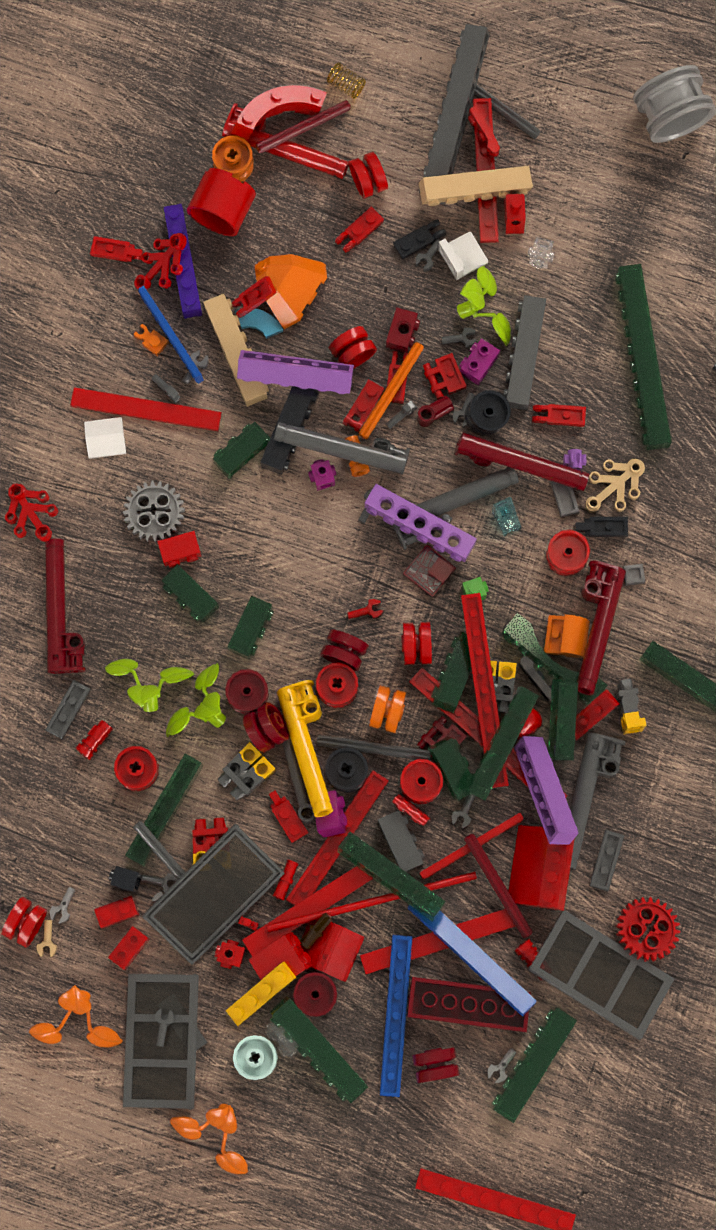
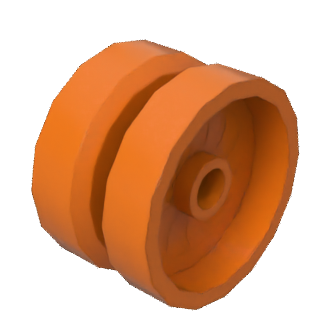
[212,136,254,182]
[369,685,406,733]

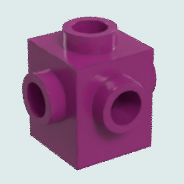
[308,459,337,491]

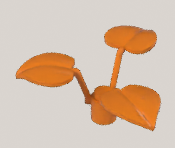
[29,985,123,1048]
[170,1104,248,1174]

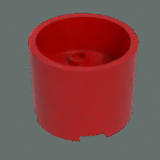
[187,168,256,237]

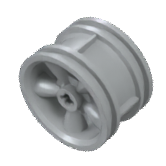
[633,65,716,143]

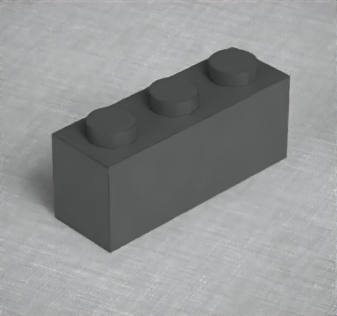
[377,810,425,874]

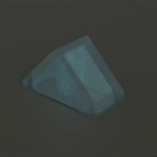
[492,497,521,536]

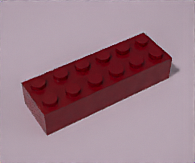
[407,977,531,1032]

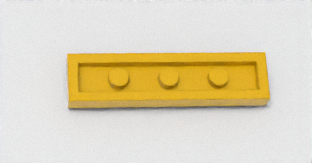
[226,962,296,1026]

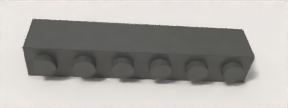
[503,295,546,411]

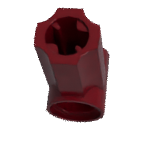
[417,396,454,427]

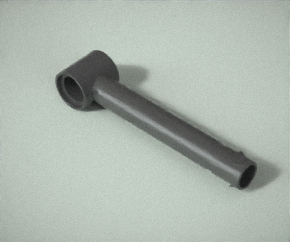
[282,737,316,824]

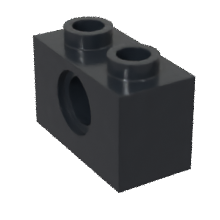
[108,866,142,894]

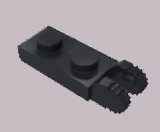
[393,219,446,260]
[519,657,558,705]

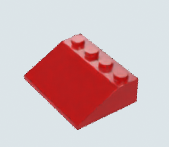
[508,825,575,911]

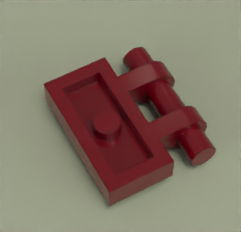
[417,716,467,766]

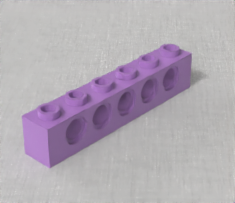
[365,484,477,562]

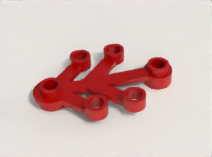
[134,233,187,290]
[5,483,58,542]

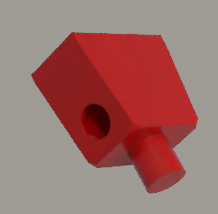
[504,194,526,234]

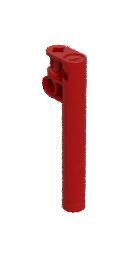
[222,103,349,179]

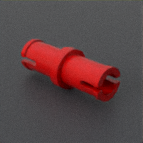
[273,859,299,901]

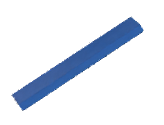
[138,286,204,384]

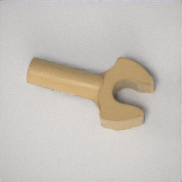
[37,920,57,957]

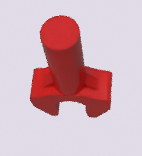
[347,599,383,619]
[238,916,259,931]

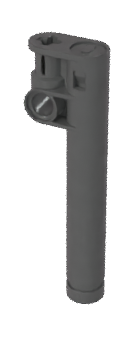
[274,422,410,475]
[392,467,519,550]
[570,733,626,870]

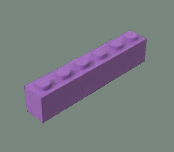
[237,350,354,394]
[514,736,579,845]

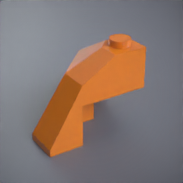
[255,254,327,329]

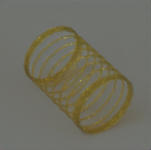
[327,62,366,99]

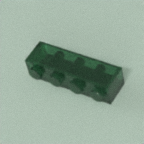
[431,631,471,713]
[548,679,578,760]

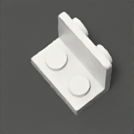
[438,232,488,280]

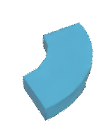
[234,309,283,339]

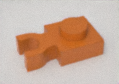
[133,324,169,357]

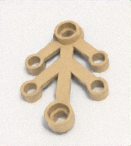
[585,459,645,513]

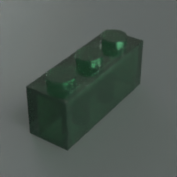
[212,422,270,479]
[161,564,219,623]
[227,595,275,659]
[428,737,479,801]

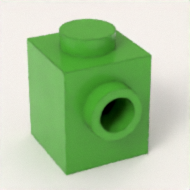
[461,577,489,600]

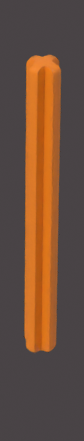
[359,342,424,439]

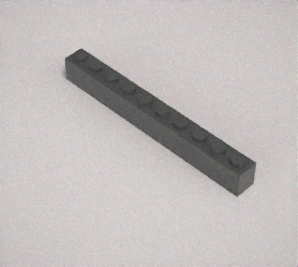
[419,24,490,204]

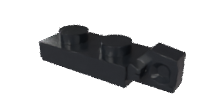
[574,517,628,537]

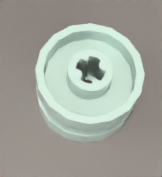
[233,1035,278,1080]

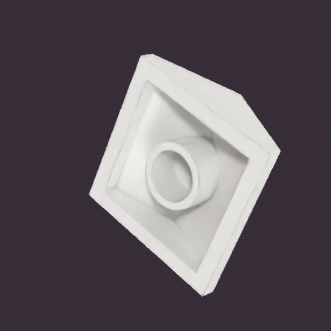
[84,417,126,459]

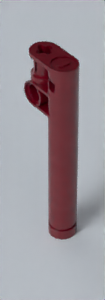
[454,432,589,491]
[45,539,86,674]
[575,560,626,695]

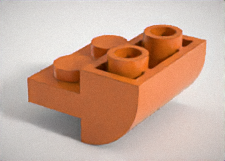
[544,614,590,658]

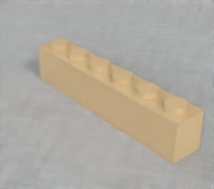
[418,166,533,206]
[203,294,269,407]

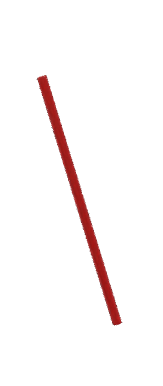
[266,871,477,933]

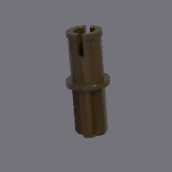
[300,913,332,949]

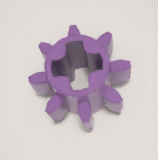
[563,449,586,470]

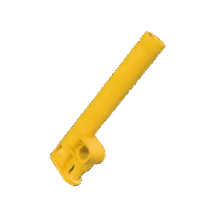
[277,680,333,817]

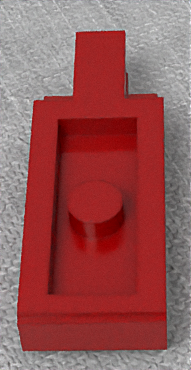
[90,236,143,262]
[269,790,308,843]

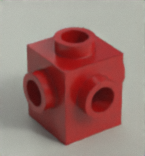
[215,939,246,969]

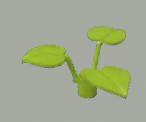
[457,266,511,346]
[105,659,195,712]
[166,663,226,737]

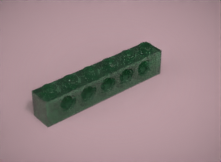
[466,686,539,801]
[337,832,446,922]

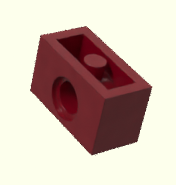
[386,307,420,353]

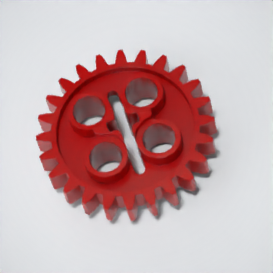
[616,897,681,962]

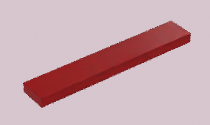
[419,813,524,880]

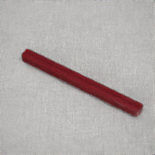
[256,100,351,153]
[464,833,533,938]

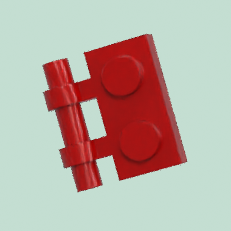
[423,353,467,400]
[392,794,430,826]

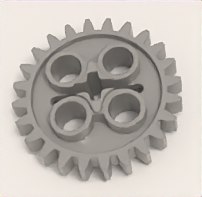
[123,481,185,543]

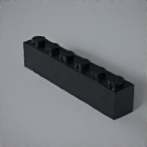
[260,386,319,475]

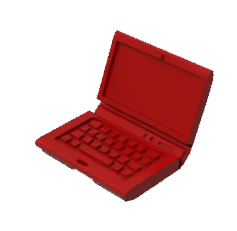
[300,920,365,982]

